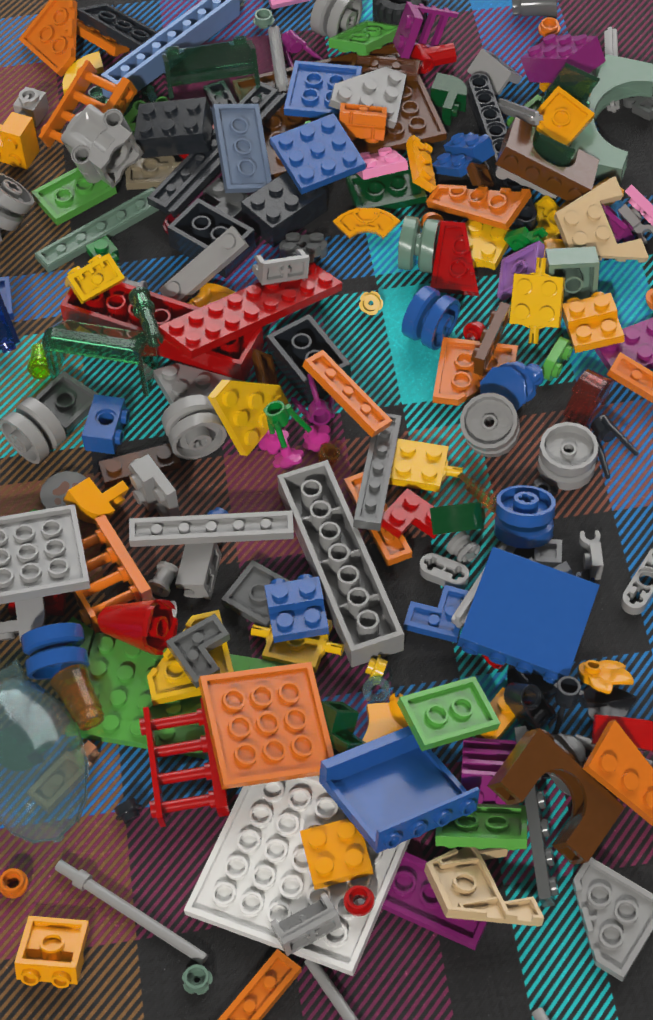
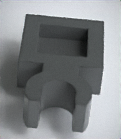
[623,96,653,121]

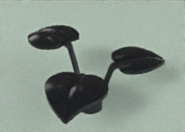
[507,665,636,779]

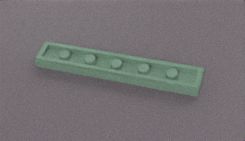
[34,187,159,273]

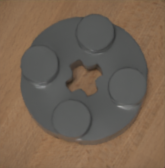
[279,232,328,263]

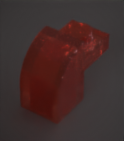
[563,369,615,426]

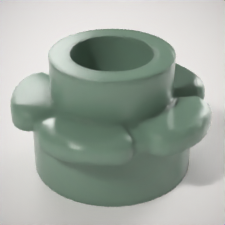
[253,8,275,29]
[182,964,213,995]

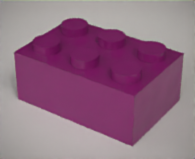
[520,34,606,84]

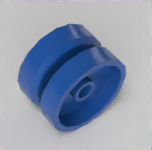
[402,286,460,350]
[494,485,556,549]
[20,623,90,680]

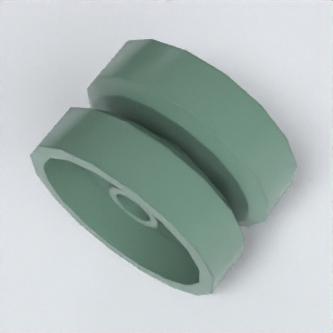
[398,216,440,273]

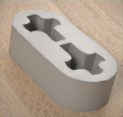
[419,553,469,589]

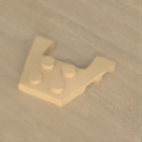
[554,176,649,263]
[424,847,544,927]

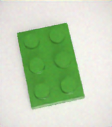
[329,20,398,56]
[31,167,117,226]
[397,676,501,751]
[436,804,527,850]

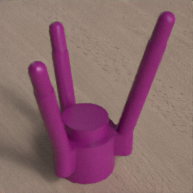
[281,30,324,67]
[291,374,335,426]

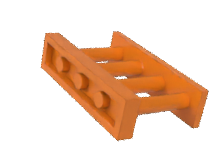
[38,60,138,148]
[71,514,154,633]

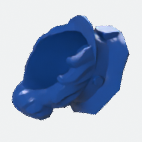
[480,361,544,412]

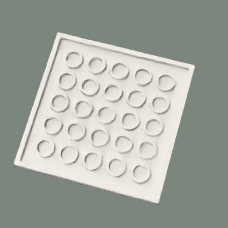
[184,776,410,976]

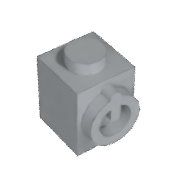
[13,87,49,127]

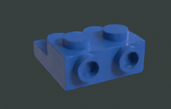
[432,132,495,177]
[264,574,329,643]

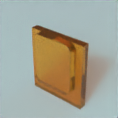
[458,472,496,513]

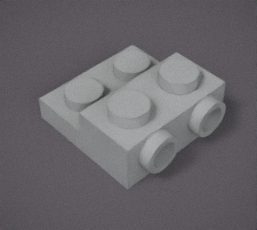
[128,454,180,517]

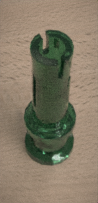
[128,287,163,347]

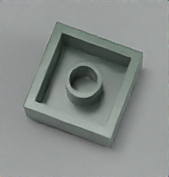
[545,246,600,303]

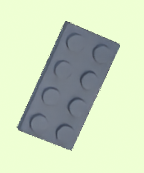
[212,104,272,193]

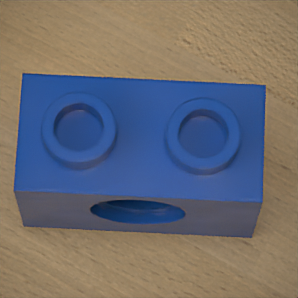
[82,394,130,455]

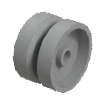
[310,0,362,38]
[0,173,35,231]
[460,393,520,457]
[161,395,227,460]
[0,397,66,464]
[537,422,598,491]

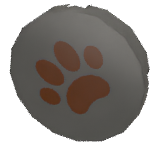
[40,471,87,509]

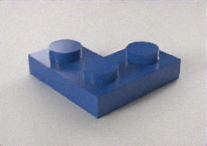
[403,585,469,643]

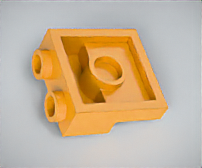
[562,292,624,353]
[14,916,89,988]

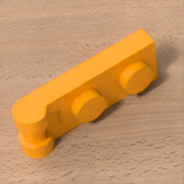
[406,135,437,193]

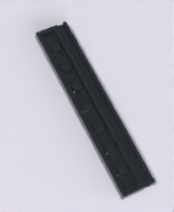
[147,81,287,218]

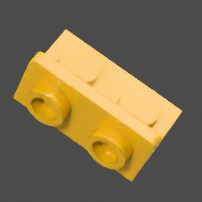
[64,253,125,304]

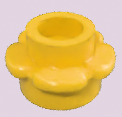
[359,291,383,315]
[365,654,388,682]

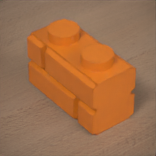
[339,103,387,143]

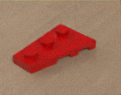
[430,221,479,296]

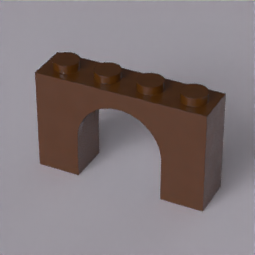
[495,117,599,203]
[487,728,625,865]

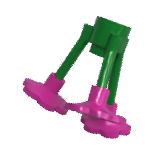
[258,401,331,469]

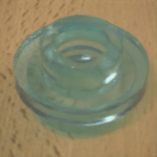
[362,676,391,704]

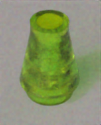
[27,343,53,379]

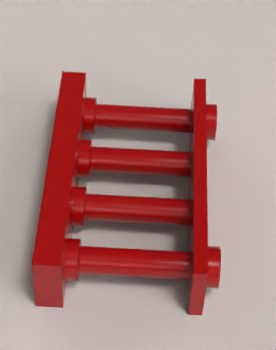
[139,698,230,827]

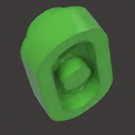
[542,337,573,381]

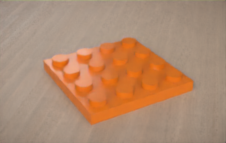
[198,662,334,790]

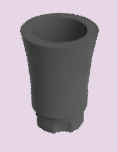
[512,0,557,17]

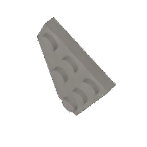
[328,67,407,129]
[153,363,244,405]
[572,857,653,982]

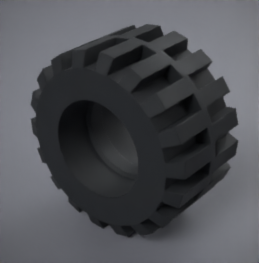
[373,0,428,29]

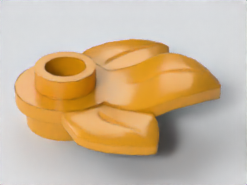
[578,660,634,694]

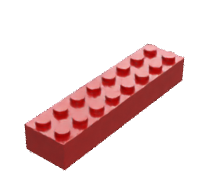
[60,282,264,381]

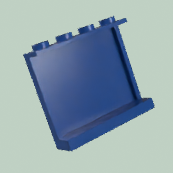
[457,547,600,684]
[319,726,480,853]

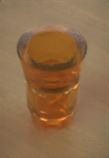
[50,664,104,731]

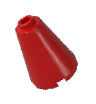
[97,599,178,655]

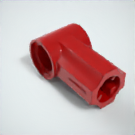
[410,43,457,74]

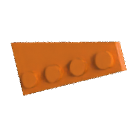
[426,184,532,230]
[582,720,653,826]

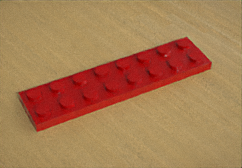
[158,262,343,359]

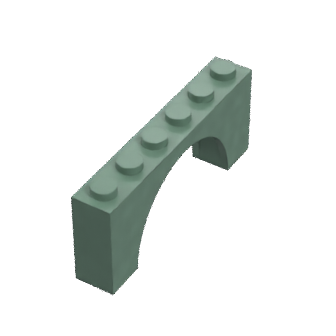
[563,54,653,185]

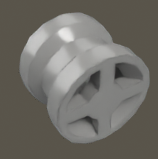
[446,531,481,565]

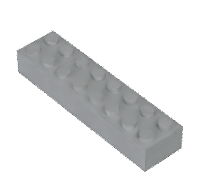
[277,460,404,668]

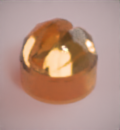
[318,443,340,466]

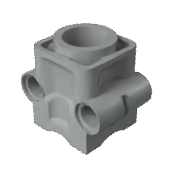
[61,104,144,188]

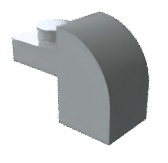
[0,597,46,642]

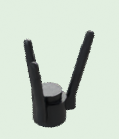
[591,415,639,479]

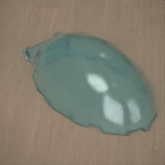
[0,659,89,844]

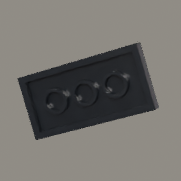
[77,3,158,51]

